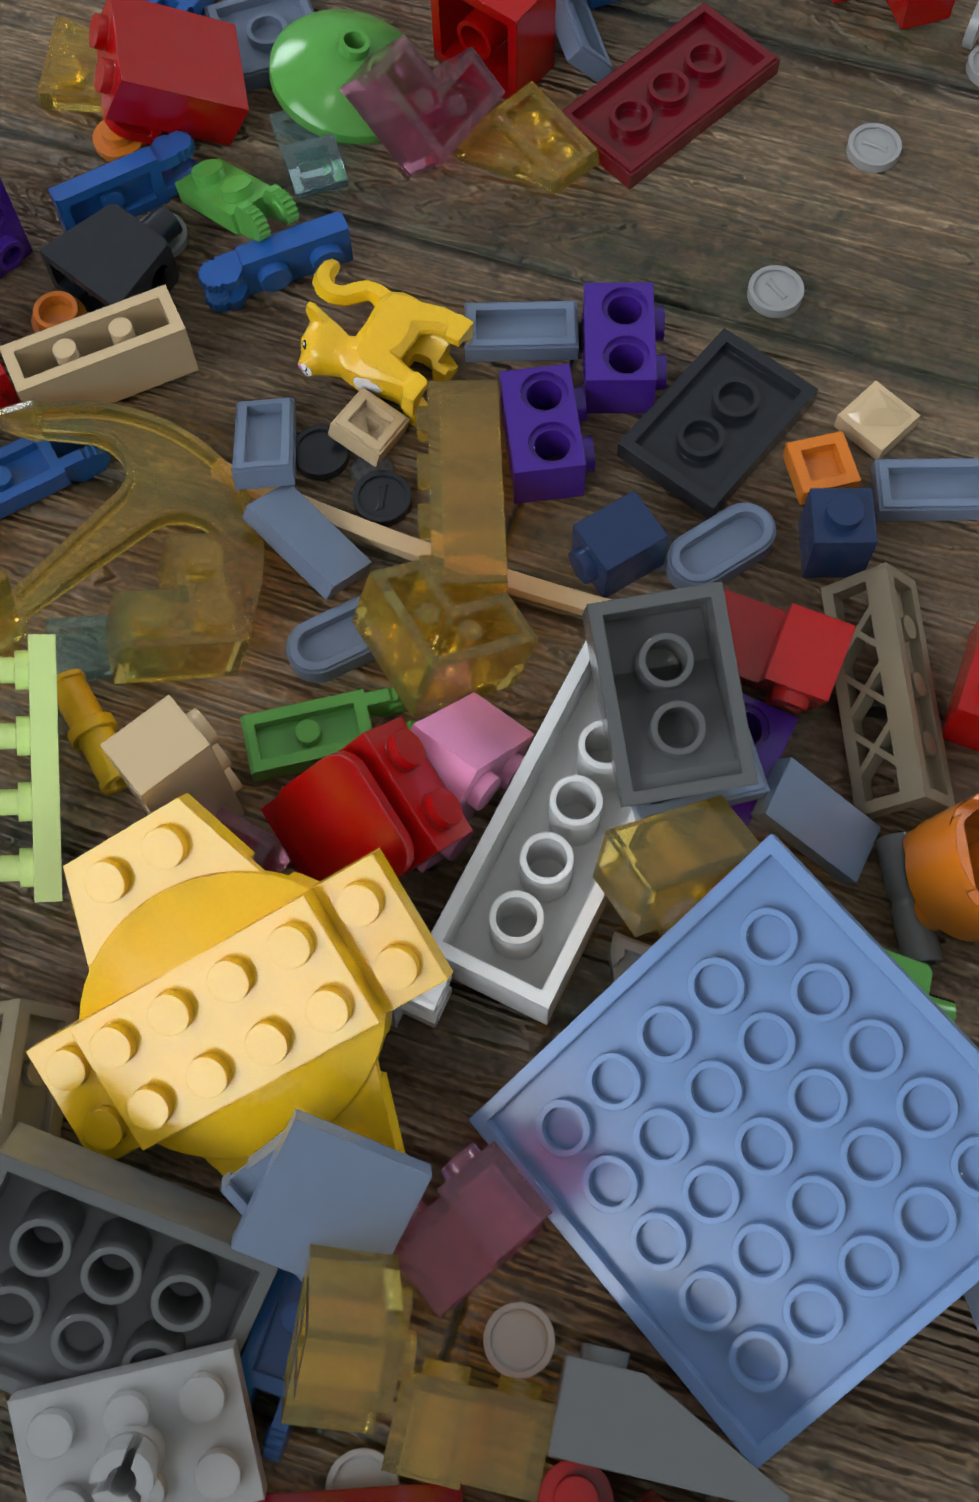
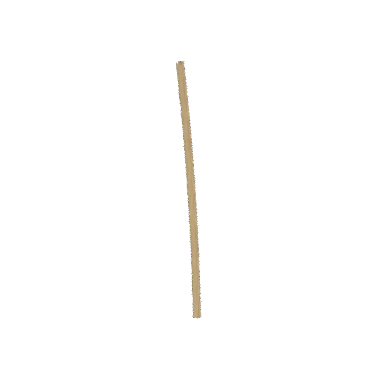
[210,459,611,616]

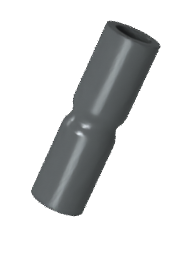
[875,832,943,967]

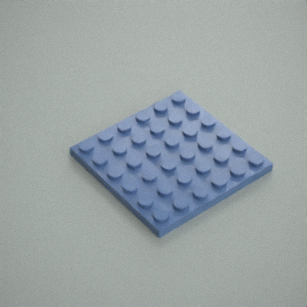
[469,834,979,1469]

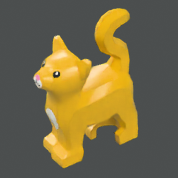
[298,259,474,427]

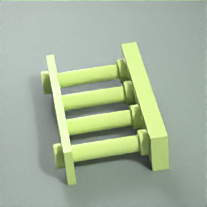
[0,634,63,903]

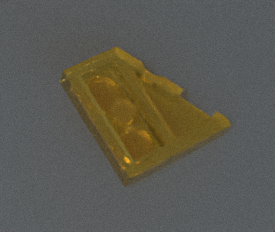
[37,16,102,112]
[450,81,599,195]

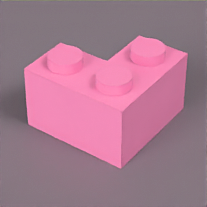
[410,692,535,873]

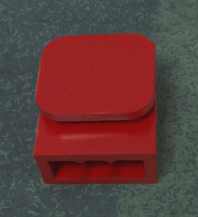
[89,0,249,146]
[260,716,473,881]

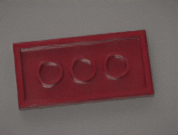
[555,2,780,189]

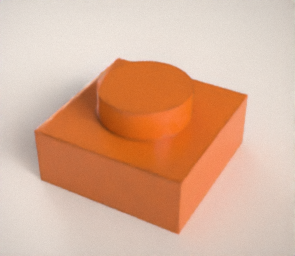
[782,431,861,505]

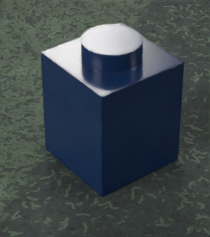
[798,488,878,578]
[568,491,669,598]

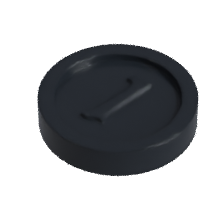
[296,425,350,481]
[353,470,412,527]

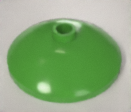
[269,9,428,144]

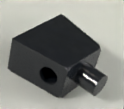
[39,204,183,313]

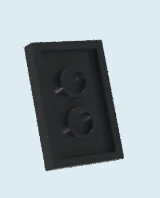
[617,328,818,519]

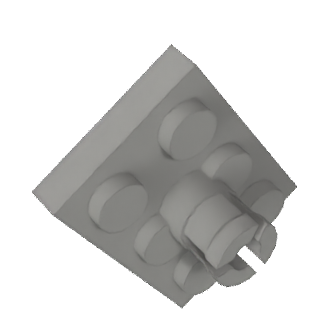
[7,1338,268,1502]

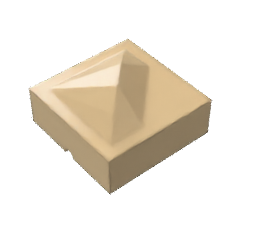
[834,381,920,459]
[328,387,410,467]

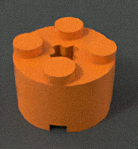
[903,793,979,942]

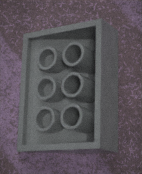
[0,1121,278,1394]

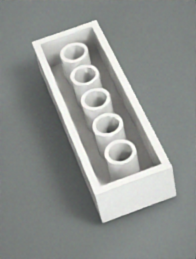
[431,641,645,1025]

